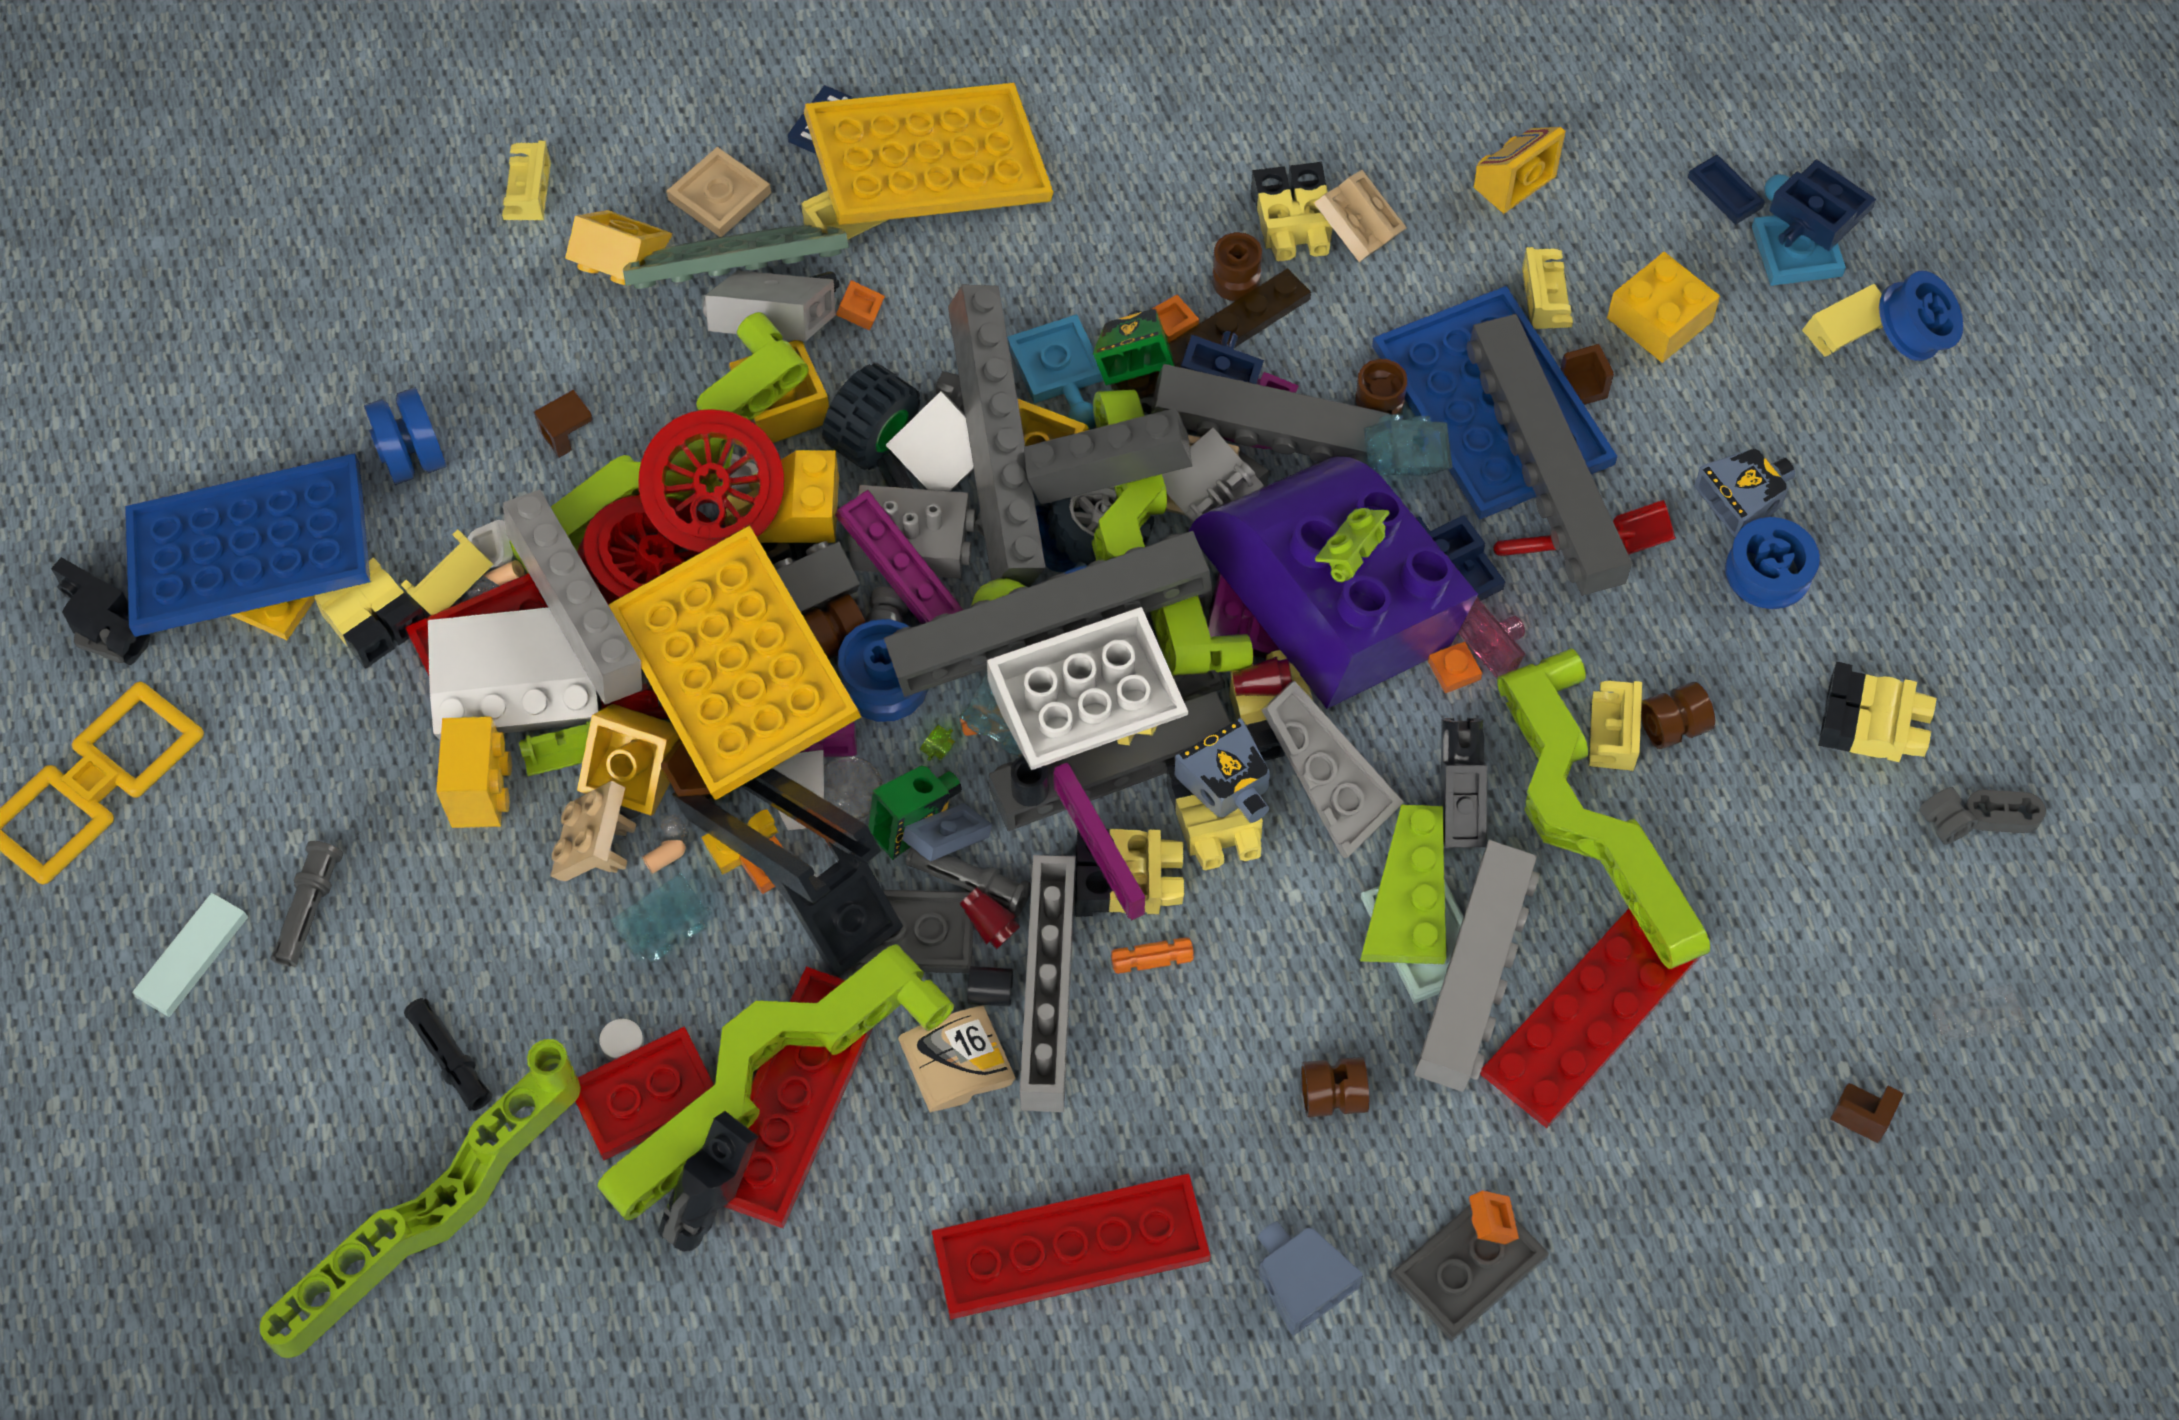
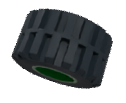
[822,363,921,470]

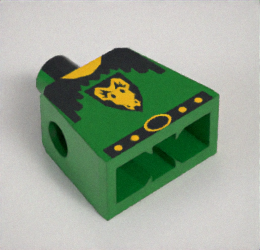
[1093,309,1174,386]
[868,765,962,860]

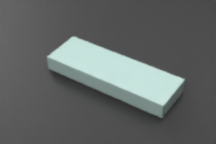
[132,893,248,1017]

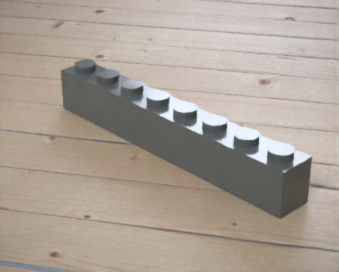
[948,284,1045,587]
[1467,314,1632,596]
[884,531,1212,697]

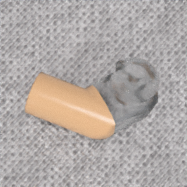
[466,560,525,598]
[642,815,689,874]

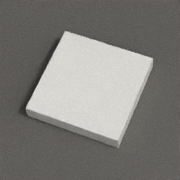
[886,391,974,492]

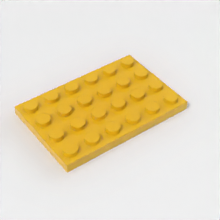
[804,83,1053,225]
[608,526,861,800]

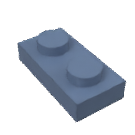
[902,803,992,862]

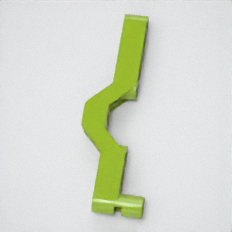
[509,312,809,573]
[1092,390,1253,675]
[1497,648,1710,969]
[597,944,954,1221]
[259,1039,581,1358]

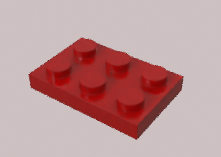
[575,1026,714,1161]

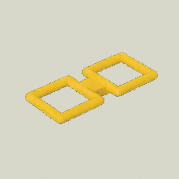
[0,682,204,885]

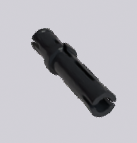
[404,998,492,1111]

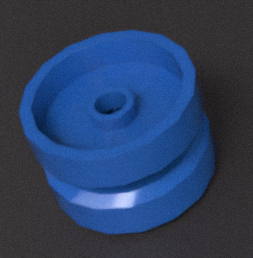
[363,387,447,485]
[838,619,929,722]

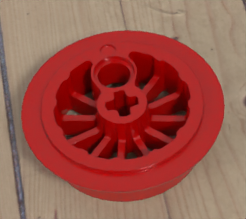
[638,409,784,553]
[583,495,711,602]

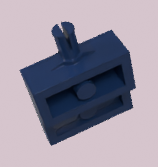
[1769,159,1876,251]
[1180,331,1264,384]
[1416,515,1505,605]

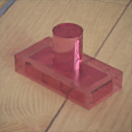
[1458,597,1525,678]

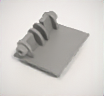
[1162,428,1264,523]

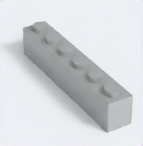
[503,490,642,705]
[1414,840,1540,1092]
[1020,855,1076,1112]

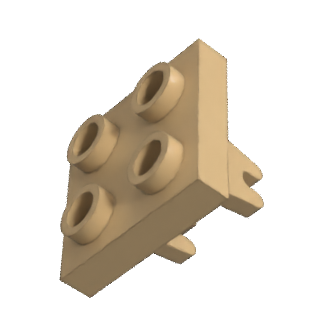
[551,781,636,881]

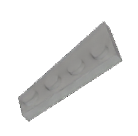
[1262,681,1404,858]

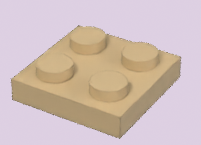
[666,147,771,237]

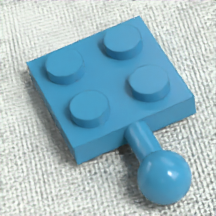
[1752,174,1846,286]
[1007,314,1104,430]

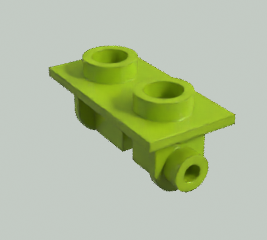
[1315,508,1390,582]
[519,720,591,776]

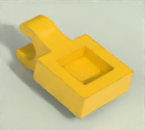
[701,809,778,875]

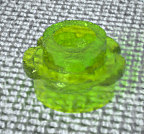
[919,724,956,761]

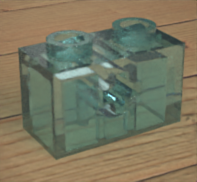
[1364,414,1452,476]

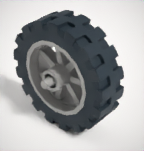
[1046,486,1154,565]

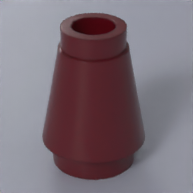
[1232,657,1292,696]
[959,887,1021,950]

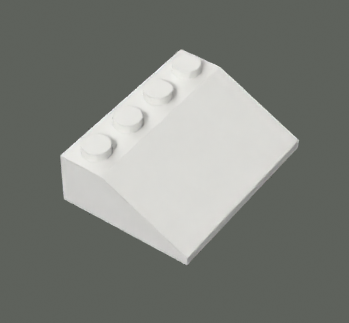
[428,607,601,740]
[987,607,1188,770]

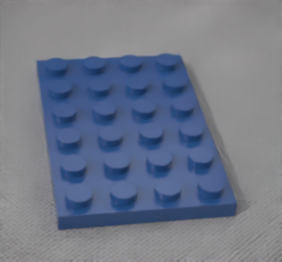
[1372,286,1618,520]
[125,453,371,637]

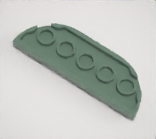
[623,225,849,289]

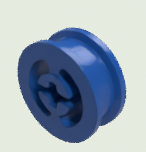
[1879,271,1963,361]
[1725,517,1820,609]

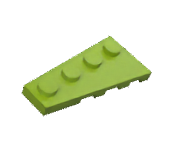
[1360,805,1446,964]

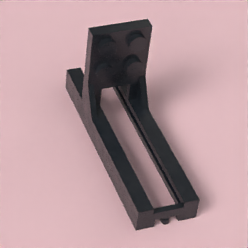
[672,768,903,977]

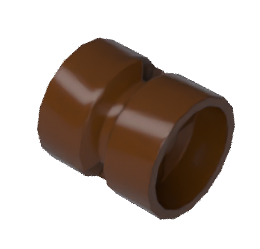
[1212,232,1262,301]
[1354,359,1407,428]
[803,594,866,660]
[1641,682,1716,749]
[1301,1057,1369,1117]

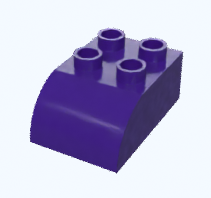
[1188,456,1478,709]

